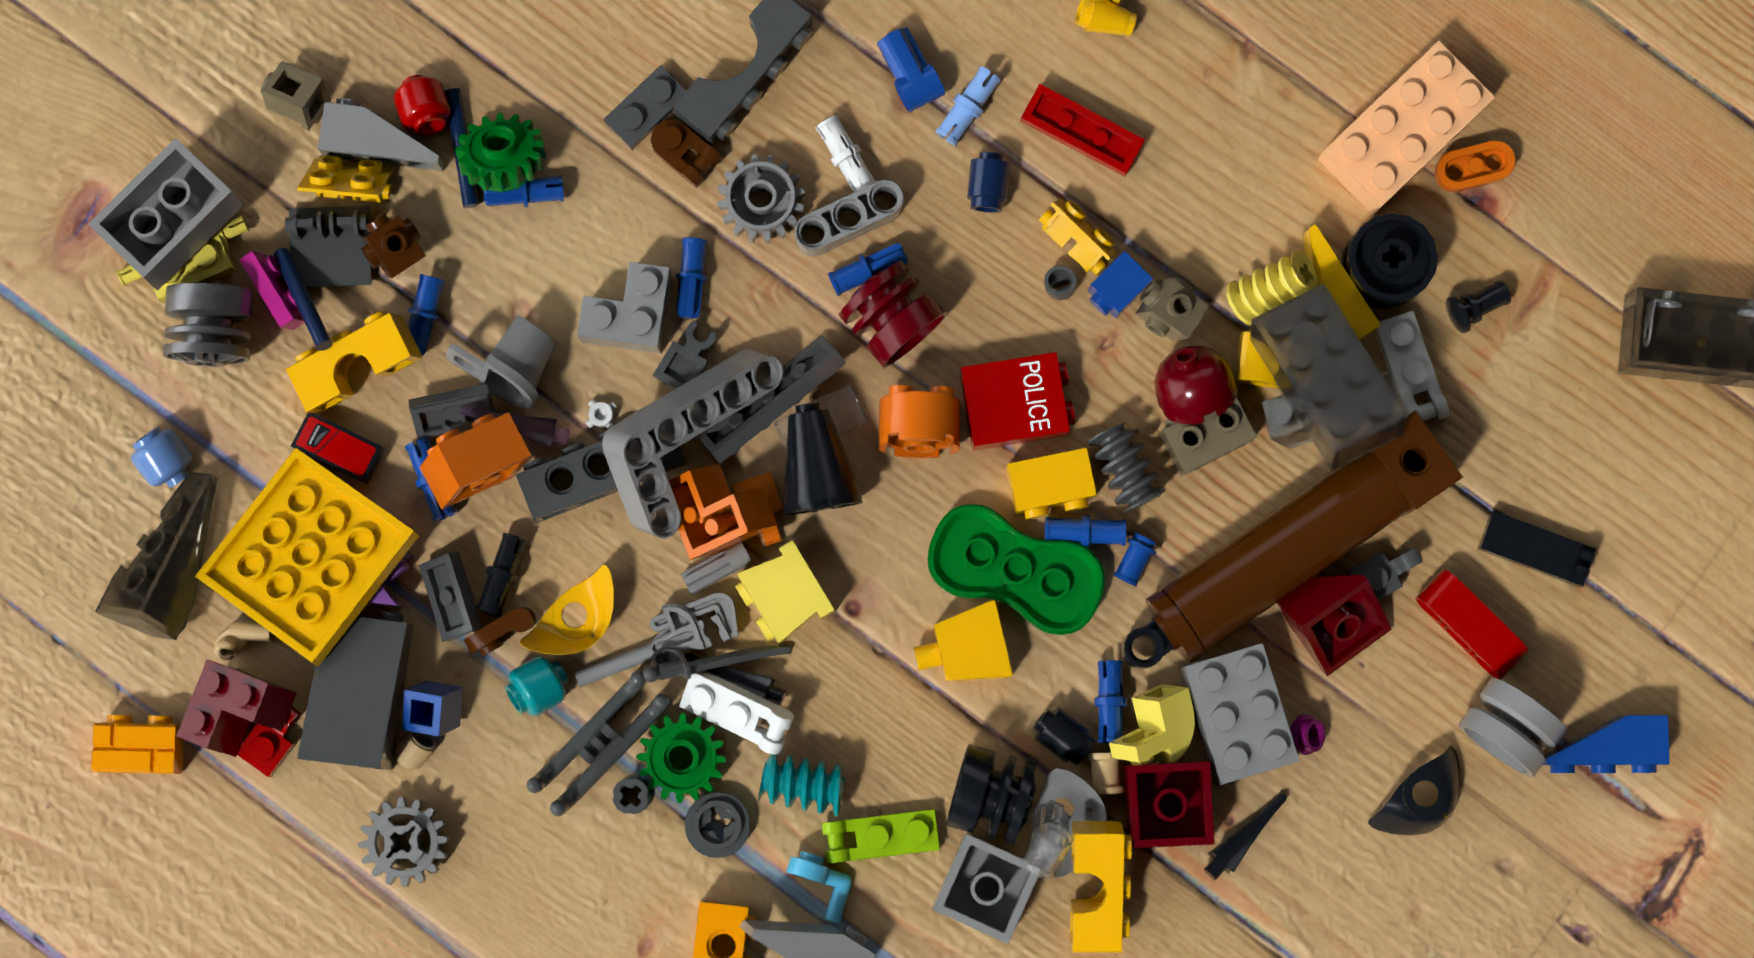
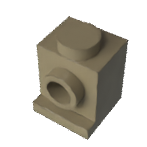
[261,61,329,131]

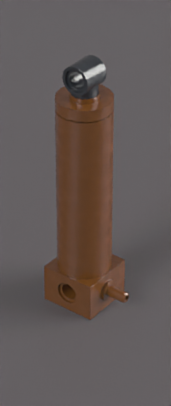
[1121,401,1463,669]

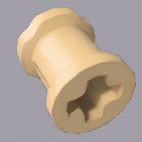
[1087,753,1125,794]

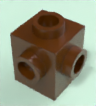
[360,213,426,278]

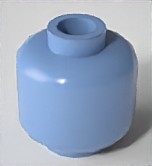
[131,426,193,488]

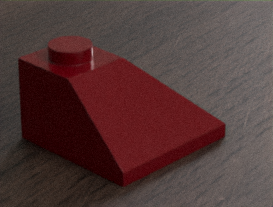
[1277,575,1392,677]

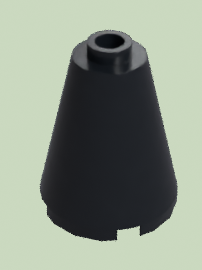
[782,403,863,515]

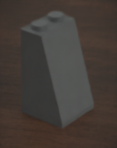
[297,610,413,770]

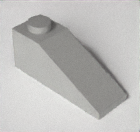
[318,98,444,171]
[739,920,876,958]

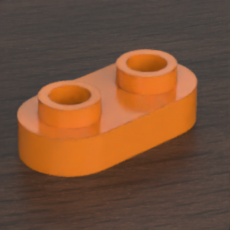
[1434,140,1516,193]

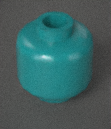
[505,656,568,716]

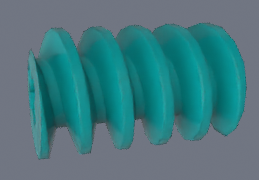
[758,754,845,817]

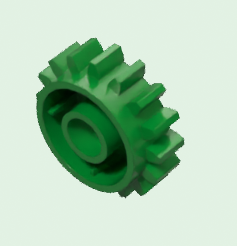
[455,113,546,192]
[636,713,727,803]

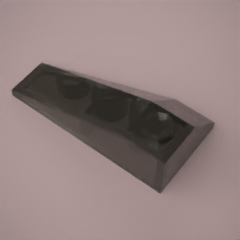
[95,472,218,640]

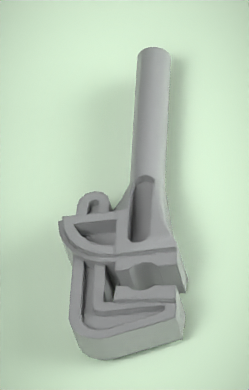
[575,593,739,688]

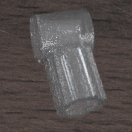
[1023,800,1073,878]

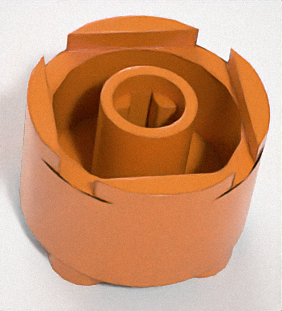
[879,385,960,459]

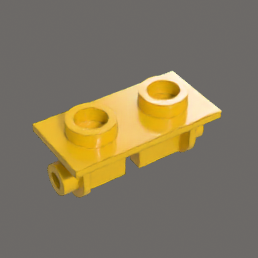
[1039,198,1119,275]

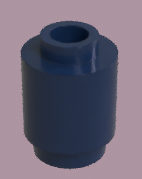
[967,152,1010,213]

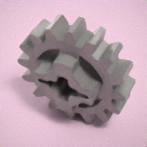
[358,797,450,887]

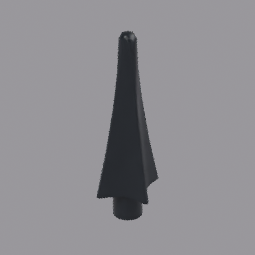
[683,653,787,706]
[1204,793,1287,881]

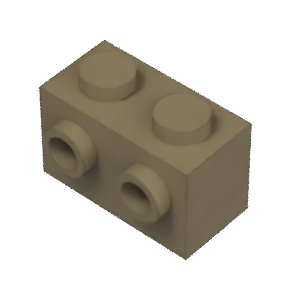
[1159,397,1257,477]

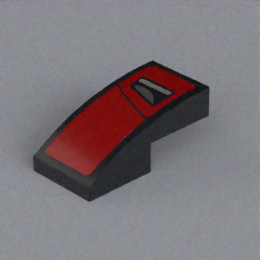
[290,413,386,485]

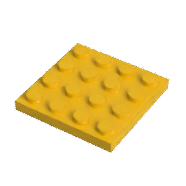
[195,448,419,667]

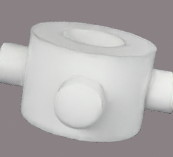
[585,399,617,430]

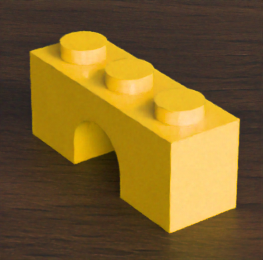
[285,311,423,414]
[1070,821,1132,952]

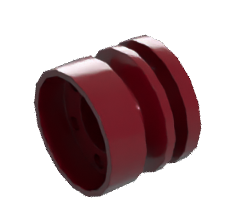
[839,261,947,368]

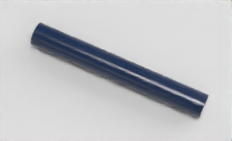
[445,88,479,208]
[273,248,332,351]

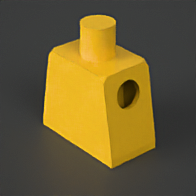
[913,600,1013,682]

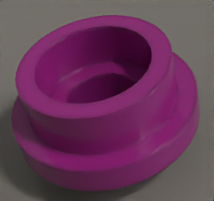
[1290,714,1326,755]

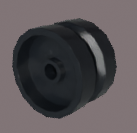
[1341,213,1438,310]

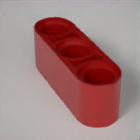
[1415,569,1529,680]

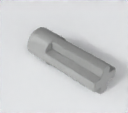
[681,542,752,595]

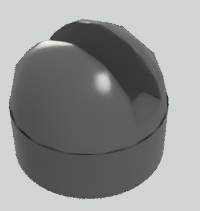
[1044,265,1077,301]

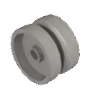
[1458,678,1567,777]

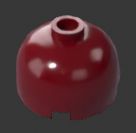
[1154,345,1238,424]

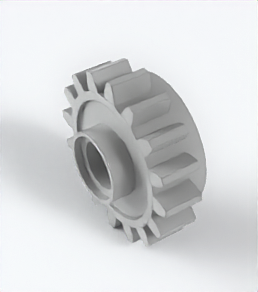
[717,155,805,244]

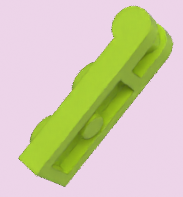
[821,809,940,864]

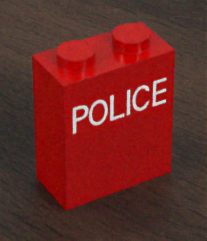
[959,352,1075,451]

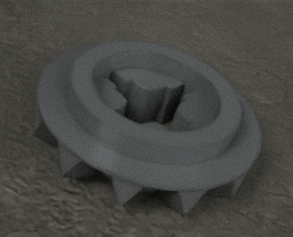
[685,792,750,858]

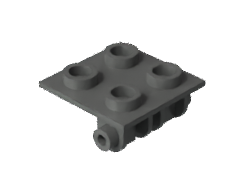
[285,205,372,288]

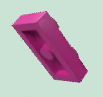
[239,251,305,330]

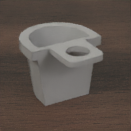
[446,315,555,409]

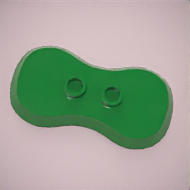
[927,504,1105,635]

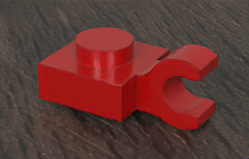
[237,706,303,777]

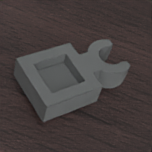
[653,321,717,390]

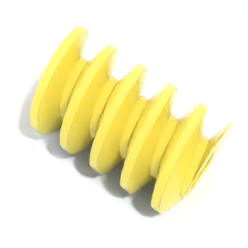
[1226,250,1319,326]

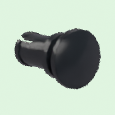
[1445,281,1511,334]

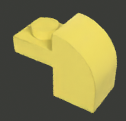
[1109,684,1195,765]

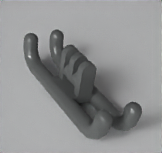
[526,671,670,816]

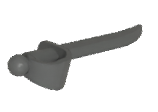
[643,645,792,682]

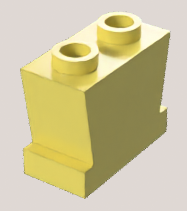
[735,540,835,645]

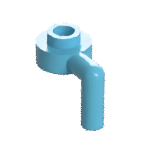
[786,851,852,924]

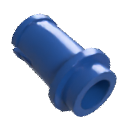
[1113,532,1157,587]

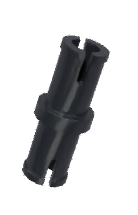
[476,533,528,618]

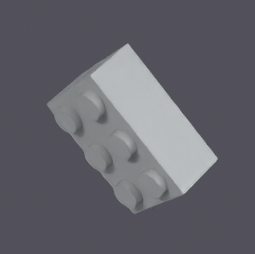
[88,138,244,291]
[1180,643,1300,785]

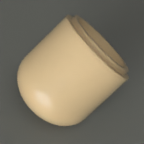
[395,731,436,770]

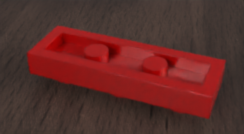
[1020,83,1145,177]

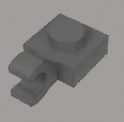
[1346,548,1423,601]

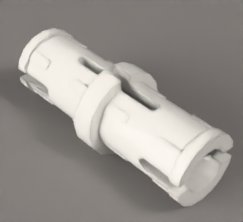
[815,115,876,193]

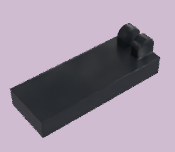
[1477,511,1596,588]

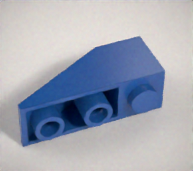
[1543,715,1670,773]

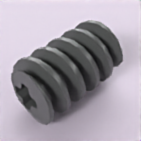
[1087,423,1166,514]

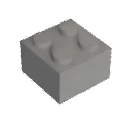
[932,833,1042,944]

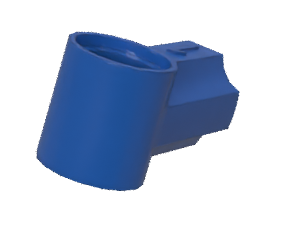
[877,27,945,113]

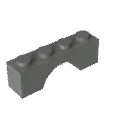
[673,0,813,146]

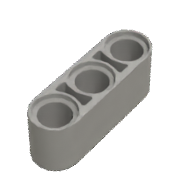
[795,180,903,257]

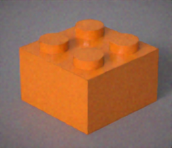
[419,412,531,510]

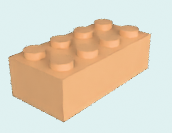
[1318,41,1495,216]

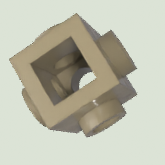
[1136,277,1209,341]

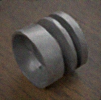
[163,283,253,367]

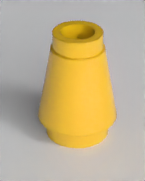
[1075,0,1137,37]

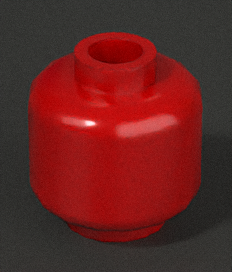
[393,75,451,137]

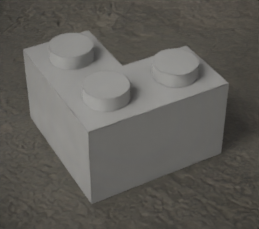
[577,262,672,354]

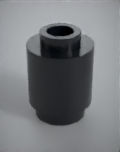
[1033,707,1095,766]

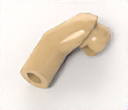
[214,620,273,660]

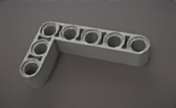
[602,349,784,539]

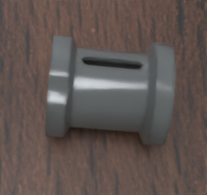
[613,778,652,814]

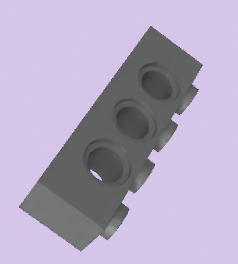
[516,423,687,523]

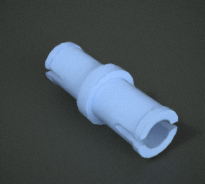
[935,66,1001,146]

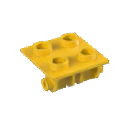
[298,155,394,203]

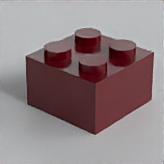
[1123,762,1215,849]

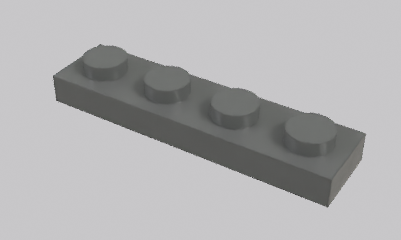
[697,335,846,463]

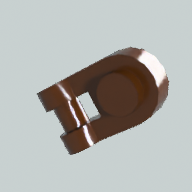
[651,120,723,188]
[463,607,536,657]

